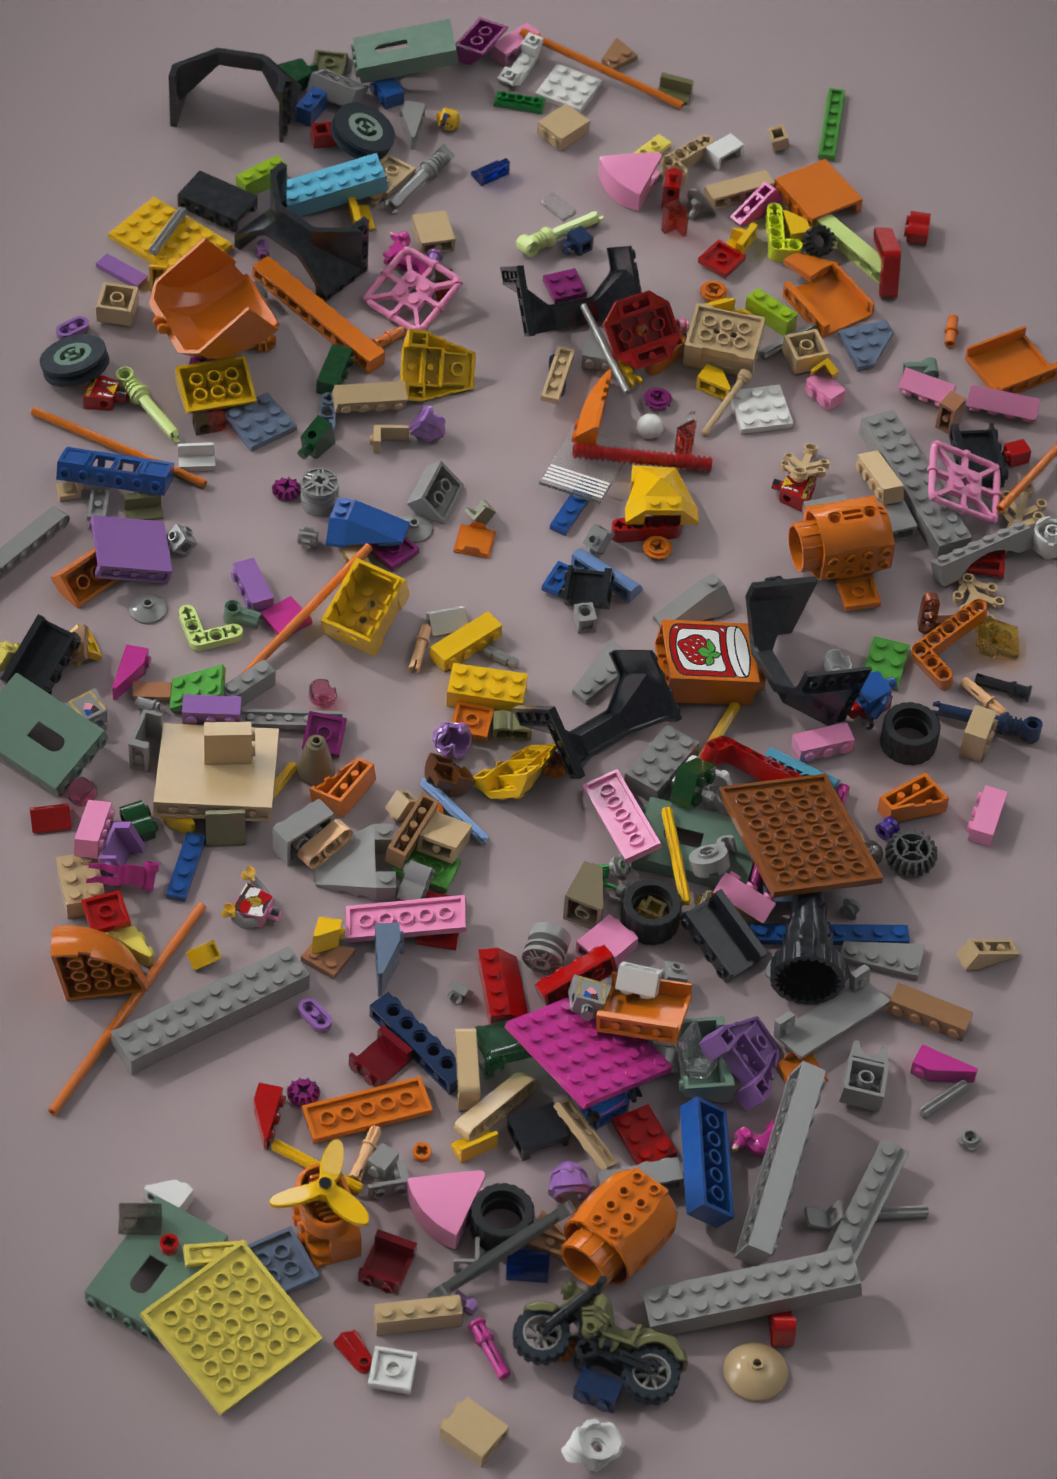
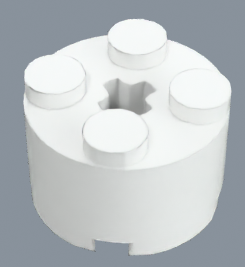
[1032,516,1057,560]

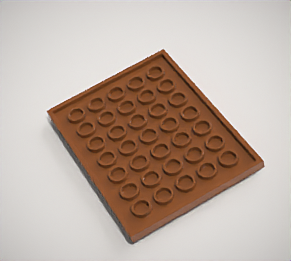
[717,774,884,898]

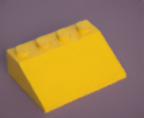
[175,355,257,414]

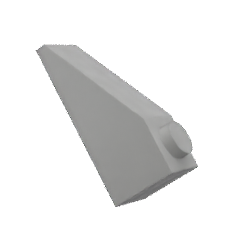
[400,100,426,149]

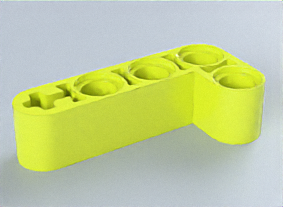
[765,203,802,262]

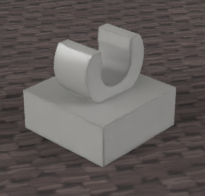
[447,979,474,1005]

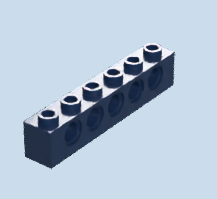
[369,992,458,1095]

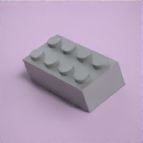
[624,724,699,801]

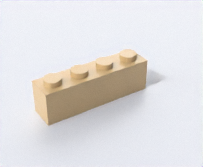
[704,170,775,210]
[332,381,408,414]
[855,450,904,505]
[374,1295,463,1336]

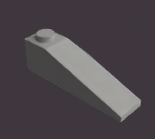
[653,573,735,625]

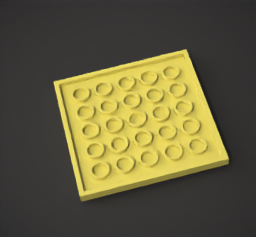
[140,1239,323,1416]

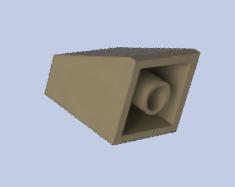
[563,861,603,929]

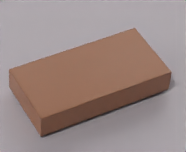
[132,681,171,701]

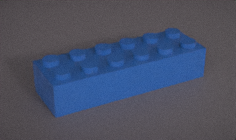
[680,1096,734,1228]

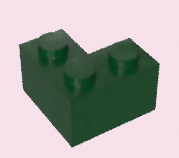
[669,757,717,810]

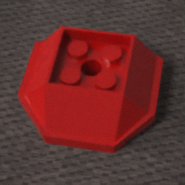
[603,290,680,370]

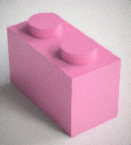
[805,370,846,411]

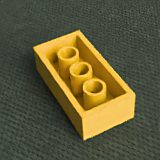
[446,663,528,713]

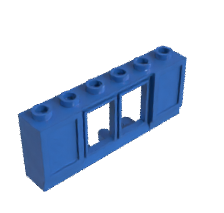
[56,447,174,496]

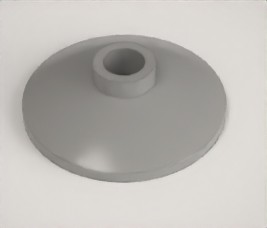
[401,514,432,543]
[129,594,167,624]

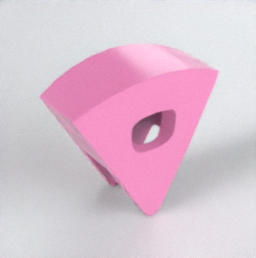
[598,152,662,211]
[407,1170,485,1250]

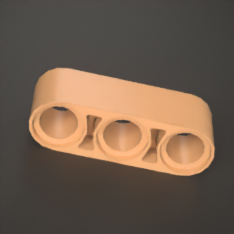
[297,819,353,869]

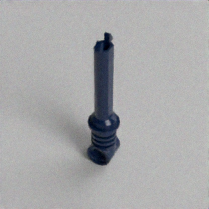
[932,701,1043,743]

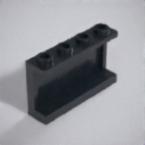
[177,170,258,232]
[949,423,1008,488]
[0,614,81,695]
[679,889,767,983]

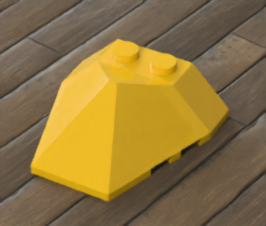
[400,328,476,402]
[625,467,699,525]
[473,743,557,800]

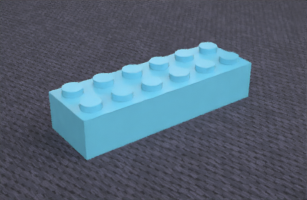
[286,153,388,217]

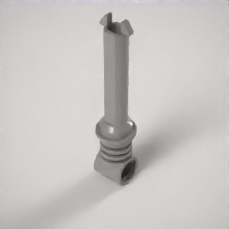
[384,144,455,214]

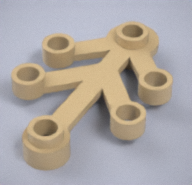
[780,443,830,482]
[999,483,1047,528]
[952,573,1005,631]

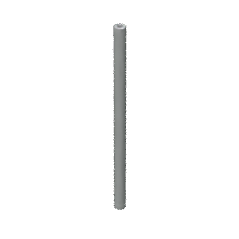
[580,304,630,395]

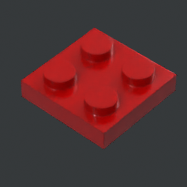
[698,239,746,278]
[81,890,131,933]

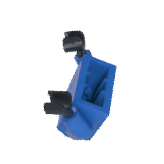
[856,671,897,730]
[580,1087,643,1130]

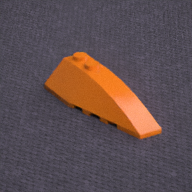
[571,369,612,446]

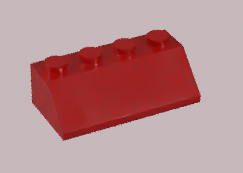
[534,945,618,1006]
[477,947,528,1030]

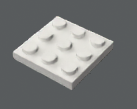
[535,63,602,114]
[731,384,793,434]

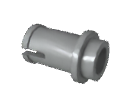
[135,696,161,713]

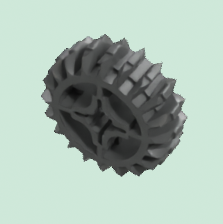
[885,828,938,878]

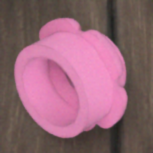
[676,317,689,335]

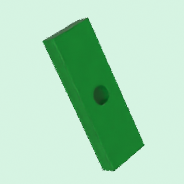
[493,91,546,114]

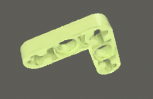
[179,605,243,651]

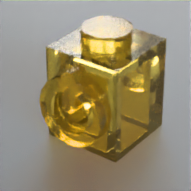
[636,895,667,919]

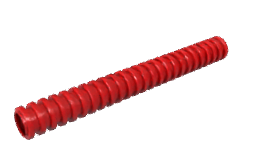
[572,442,712,473]

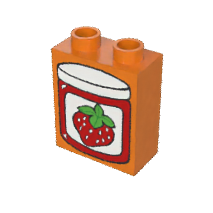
[654,619,766,706]

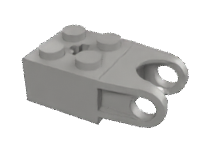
[839,1040,889,1112]

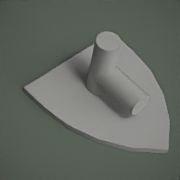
[687,189,717,220]

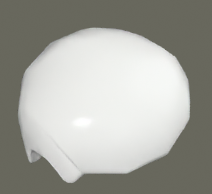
[636,414,664,439]
[823,649,852,672]

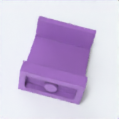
[98,822,146,877]

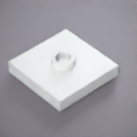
[367,1346,418,1394]

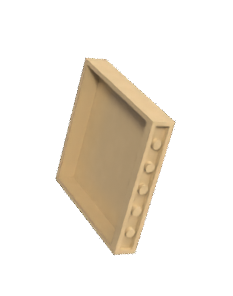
[153,723,279,822]

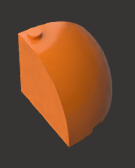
[51,925,147,1001]

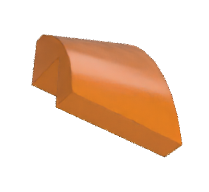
[784,253,841,281]

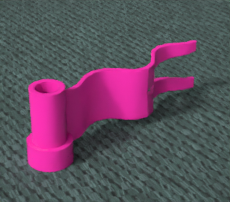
[86,861,160,891]

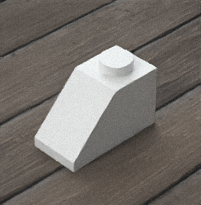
[144,1179,194,1211]

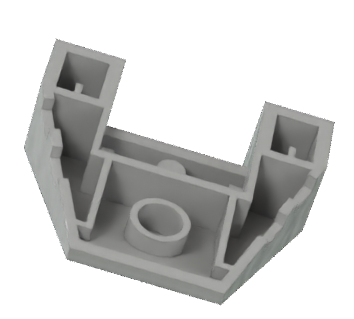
[315,823,396,902]

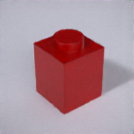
[1002,439,1032,468]

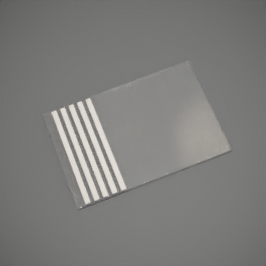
[539,426,633,504]

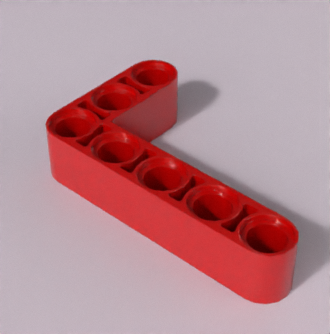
[874,227,901,298]
[700,735,802,781]

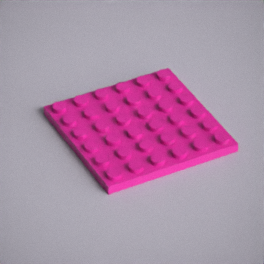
[504,997,673,1109]

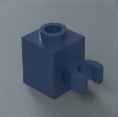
[561,226,594,256]

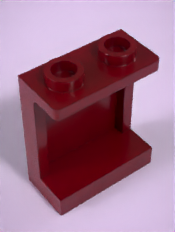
[358,1229,417,1295]

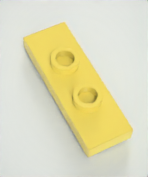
[634,134,671,153]

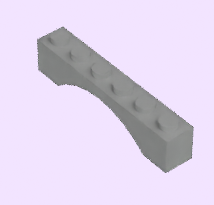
[931,522,1034,586]

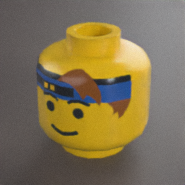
[435,107,461,132]

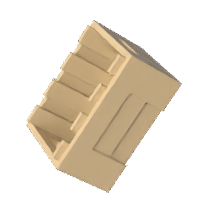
[683,303,765,380]

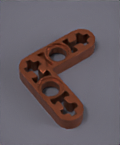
[917,592,967,634]

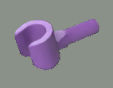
[455,1289,478,1315]

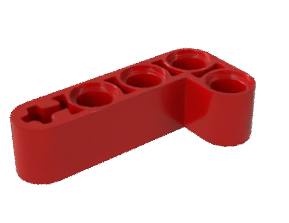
[611,515,682,543]
[768,1311,796,1347]

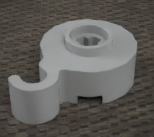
[689,835,737,878]

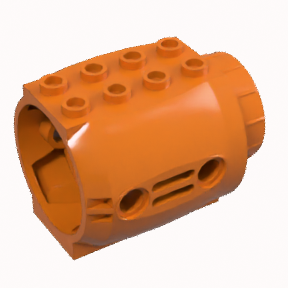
[788,495,895,581]
[561,1166,678,1286]

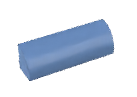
[571,548,643,603]

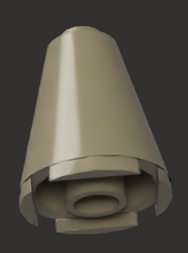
[297,735,335,786]

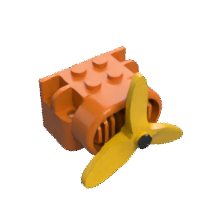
[269,1139,369,1269]

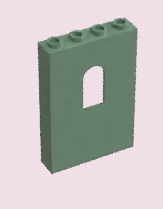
[351,19,459,84]
[0,673,108,797]
[631,796,754,888]
[84,1196,228,1342]

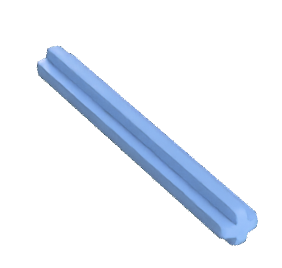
[420,778,489,844]

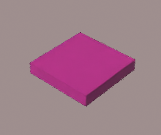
[260,596,312,635]

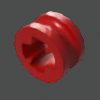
[160,1233,179,1255]

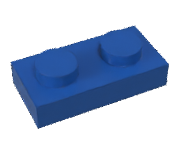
[541,561,569,597]

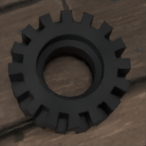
[802,225,836,257]

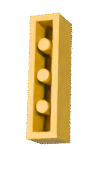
[430,611,502,672]

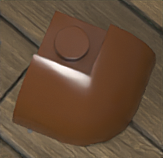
[424,753,476,797]

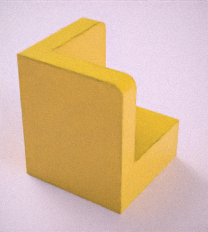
[186,939,222,970]

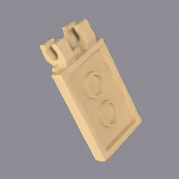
[362,154,416,206]

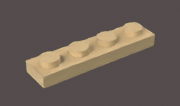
[541,346,575,404]
[553,1097,618,1170]

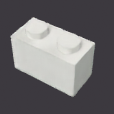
[615,961,662,999]

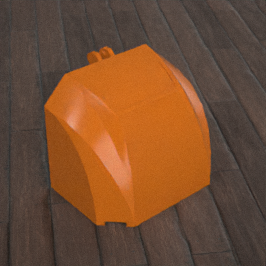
[149,237,280,360]

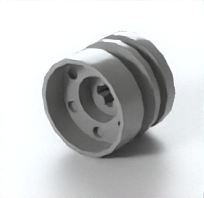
[301,468,339,517]
[522,922,571,974]

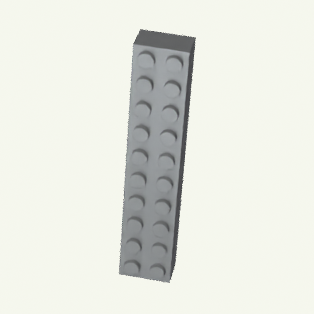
[859,410,972,559]
[111,946,310,1075]
[734,1061,826,1266]
[642,1247,862,1335]

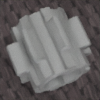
[297,526,319,549]

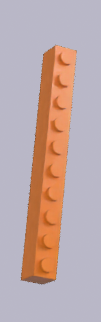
[252,256,385,374]

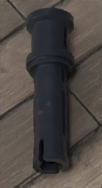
[974,673,1033,702]

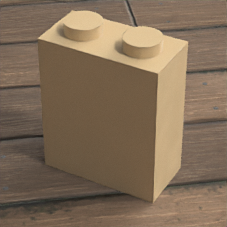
[537,103,590,151]
[412,210,455,255]
[204,722,255,765]
[416,812,473,864]
[439,1397,509,1467]

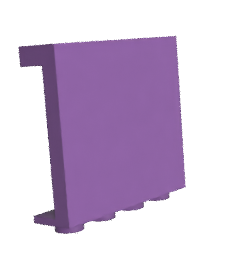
[88,515,173,584]

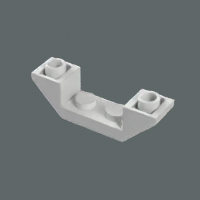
[498,32,543,86]

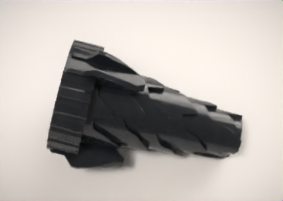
[765,891,850,1005]

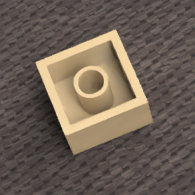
[96,282,139,326]
[782,329,830,375]
[959,705,998,763]

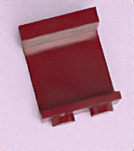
[349,1025,413,1087]

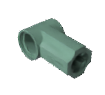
[903,357,939,378]
[223,600,262,628]

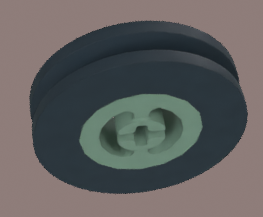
[330,103,395,160]
[39,334,110,387]

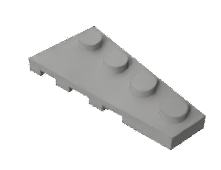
[572,639,625,705]
[841,941,925,980]

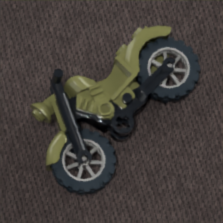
[512,1276,688,1405]

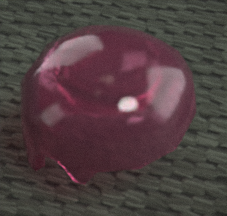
[308,679,338,708]
[66,777,98,807]

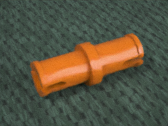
[944,314,959,348]
[372,326,406,347]

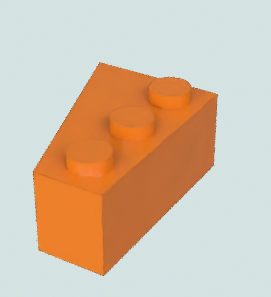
[309,757,377,818]
[877,772,949,822]

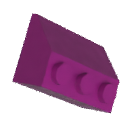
[455,17,508,65]

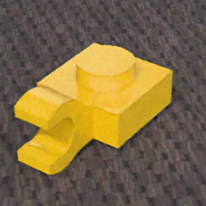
[618,361,642,389]

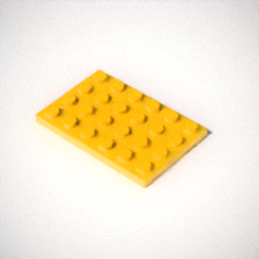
[108,197,233,267]

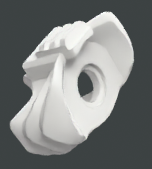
[562,1419,624,1472]

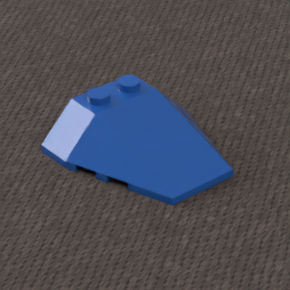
[326,498,410,548]

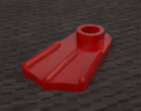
[333,1329,373,1374]

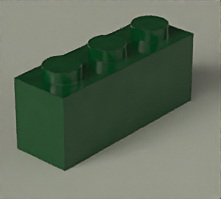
[316,344,355,395]

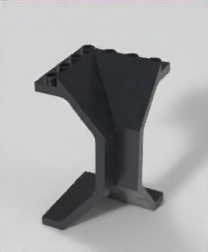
[168,47,302,143]
[234,162,369,302]
[500,246,642,337]
[745,576,872,726]
[512,650,682,779]

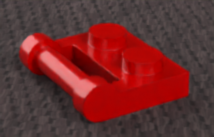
[967,550,1006,579]

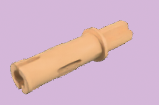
[408,624,432,674]
[960,677,1006,716]
[349,1125,381,1182]

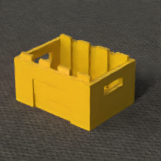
[321,558,410,657]

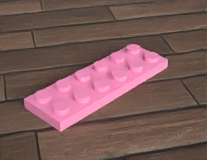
[583,769,662,864]
[346,895,467,943]

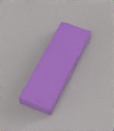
[96,253,148,289]

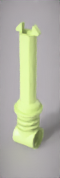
[516,212,604,257]
[116,366,180,443]

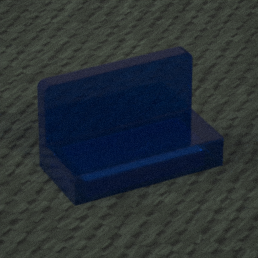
[471,158,510,187]
[505,1250,550,1283]

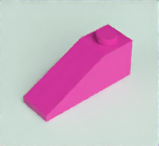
[730,181,783,227]
[112,644,152,700]
[910,1044,978,1083]

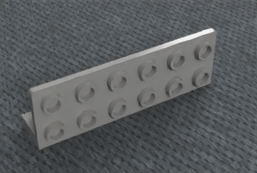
[774,964,890,1059]

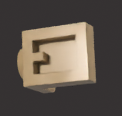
[56,482,84,502]

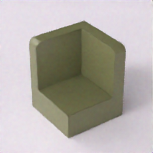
[464,499,496,525]

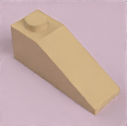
[956,939,1020,970]

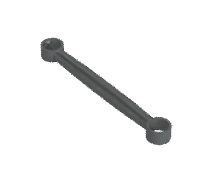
[427,1200,577,1298]

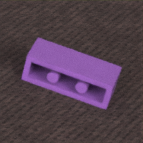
[231,557,274,612]
[182,694,242,725]

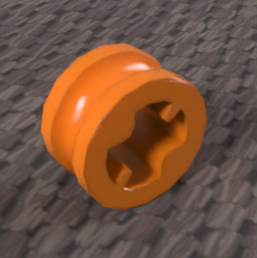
[412,1142,431,1163]

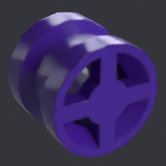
[875,816,900,841]

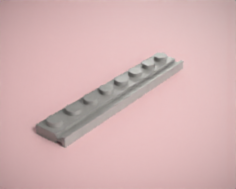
[826,1138,910,1262]

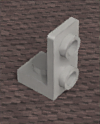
[368,1160,409,1199]

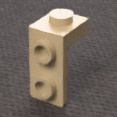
[370,425,409,453]

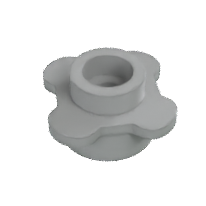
[840,898,860,920]
[957,1129,982,1151]

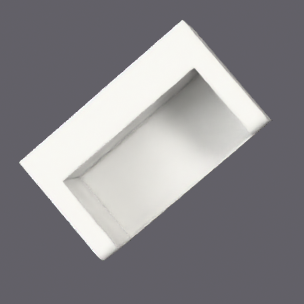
[704,133,744,170]

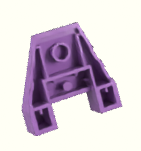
[699,1016,781,1111]

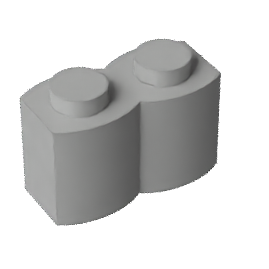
[396,860,435,900]

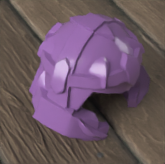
[409,405,446,442]
[433,722,472,761]
[548,1160,593,1203]

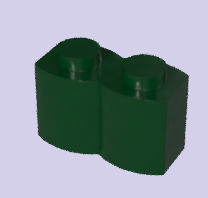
[119,800,158,842]

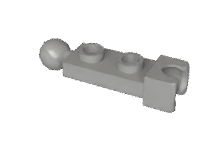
[87,485,111,533]

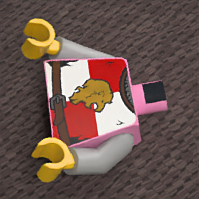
[221,866,281,929]

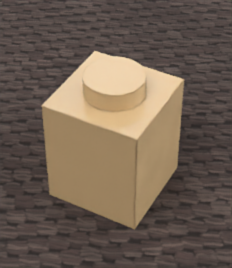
[768,124,790,152]
[385,790,417,821]

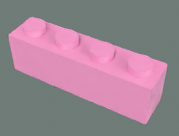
[966,384,1041,423]
[74,800,114,859]

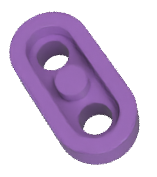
[56,316,89,340]
[299,998,332,1033]

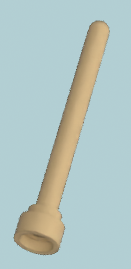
[701,369,753,436]

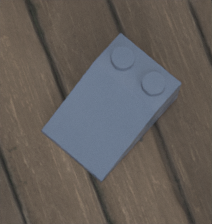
[374,923,404,996]

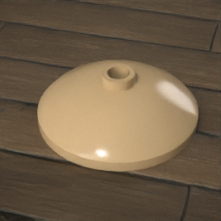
[723,1342,788,1402]

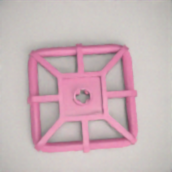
[363,246,463,330]
[927,440,1002,525]

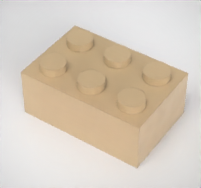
[56,854,105,919]

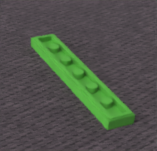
[818,88,845,161]

